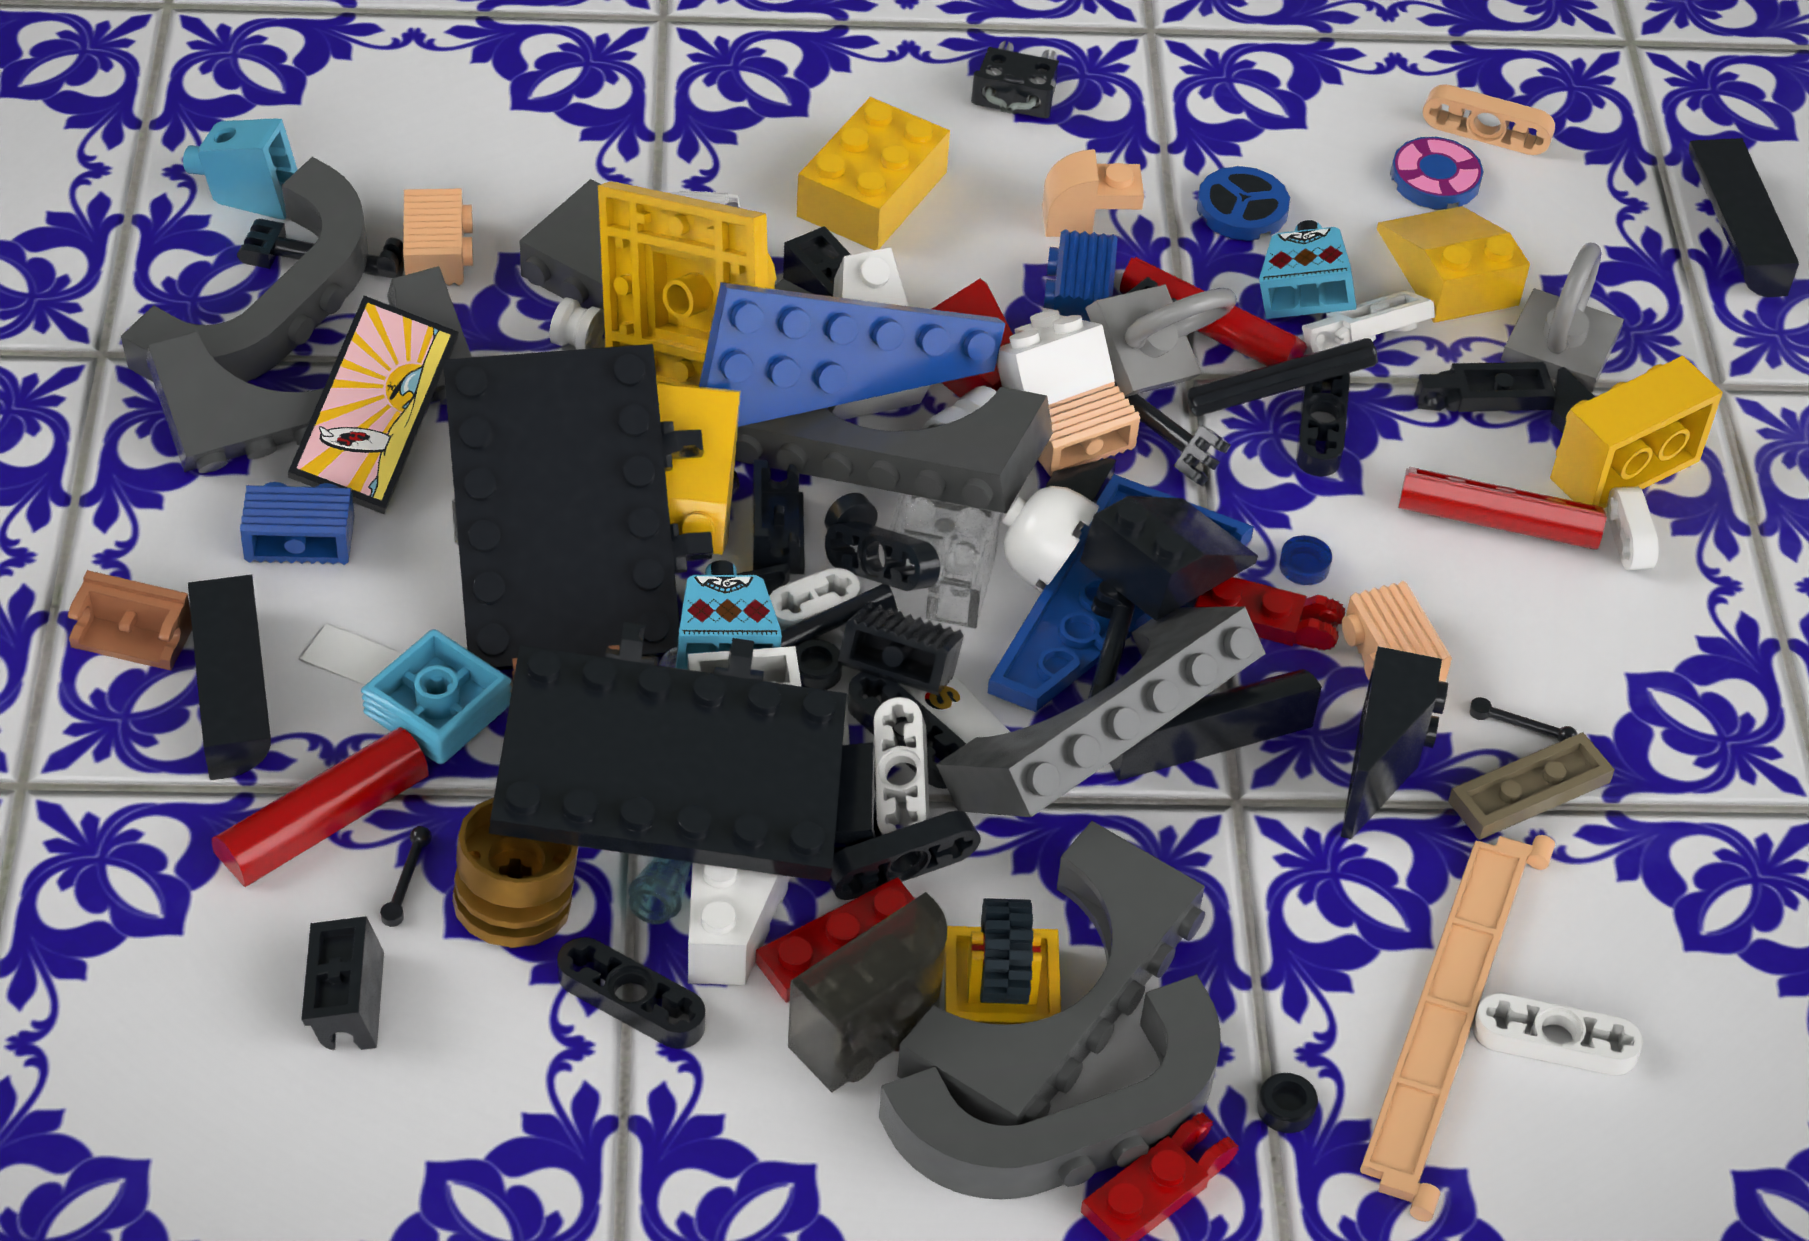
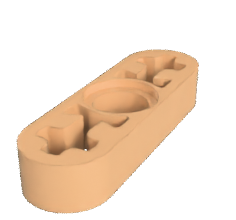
[1423,85,1555,155]

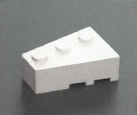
[828,247,931,420]
[688,863,791,985]

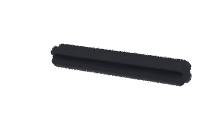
[1187,338,1378,416]

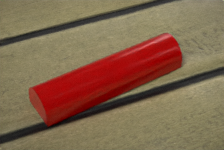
[1120,257,1307,366]
[1398,467,1607,550]
[211,727,429,887]

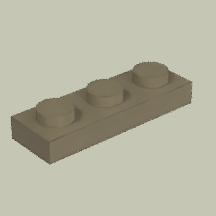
[1448,732,1615,840]

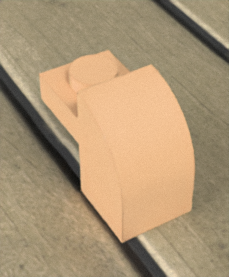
[1042,149,1144,237]

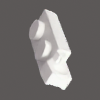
[1302,290,1435,354]

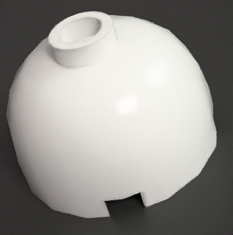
[1001,486,1099,592]

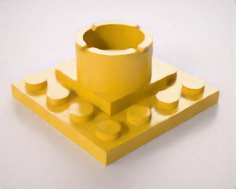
[598,181,777,386]

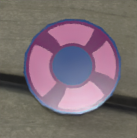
[1390,137,1484,209]

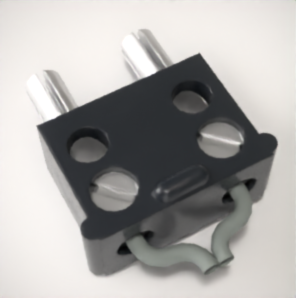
[971,41,1059,118]

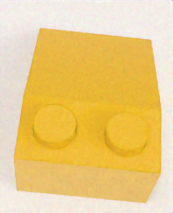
[1377,206,1530,323]
[657,382,741,555]

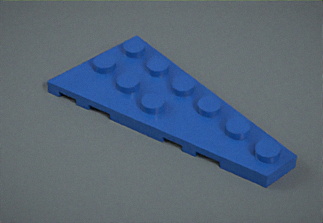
[699,282,1006,427]
[987,474,1254,712]

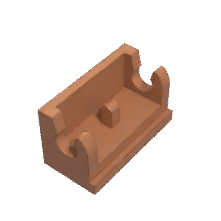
[68,570,192,671]

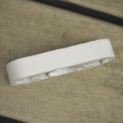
[874,697,930,835]
[1472,993,1643,1075]

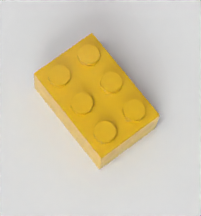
[797,97,950,250]
[1550,356,1723,509]

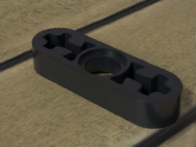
[1296,373,1350,477]
[825,521,940,591]
[848,672,966,789]
[828,811,981,900]
[557,937,705,1049]

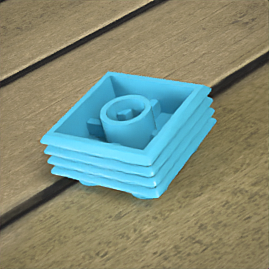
[361,629,512,764]

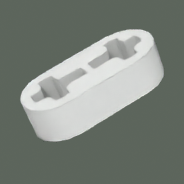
[1607,486,1658,570]
[769,568,861,631]

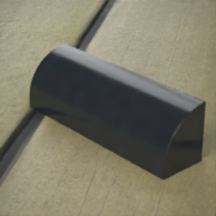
[1689,138,1799,297]
[188,574,271,780]
[1110,669,1322,781]

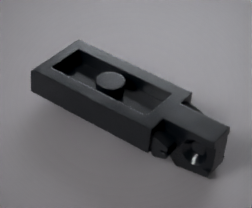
[1414,362,1557,412]

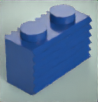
[1043,229,1118,321]
[240,482,355,565]

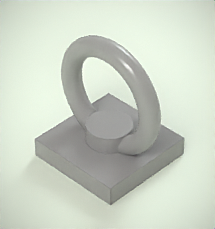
[1501,242,1624,392]
[1085,284,1237,397]

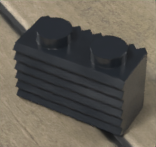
[838,602,964,695]

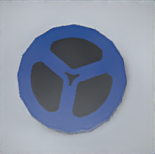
[1197,166,1290,241]

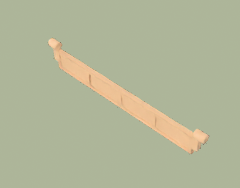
[1360,835,1555,1222]

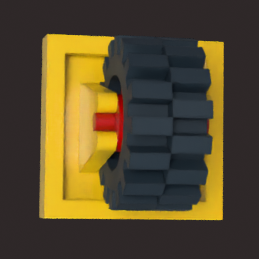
[944,898,1061,1025]

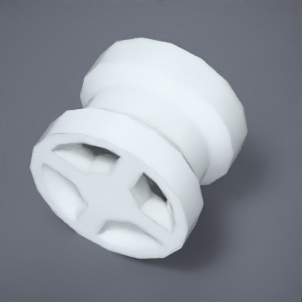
[549,297,605,350]

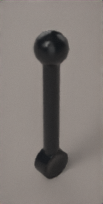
[1469,697,1578,742]
[380,826,432,927]

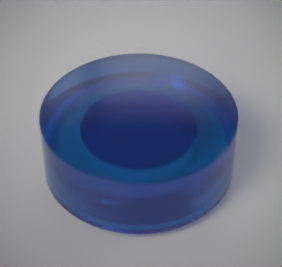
[1279,535,1332,585]

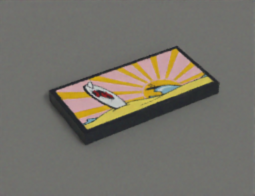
[288,295,459,514]

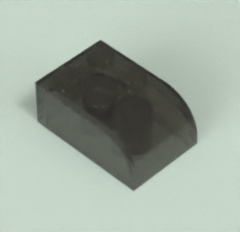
[788,892,947,1093]

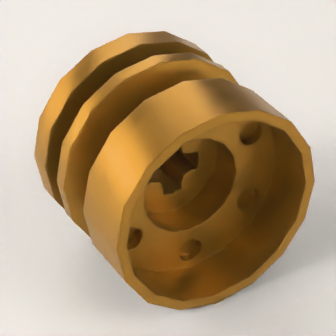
[452,797,579,948]

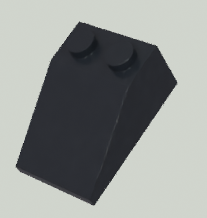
[1080,496,1258,621]
[1341,646,1448,839]

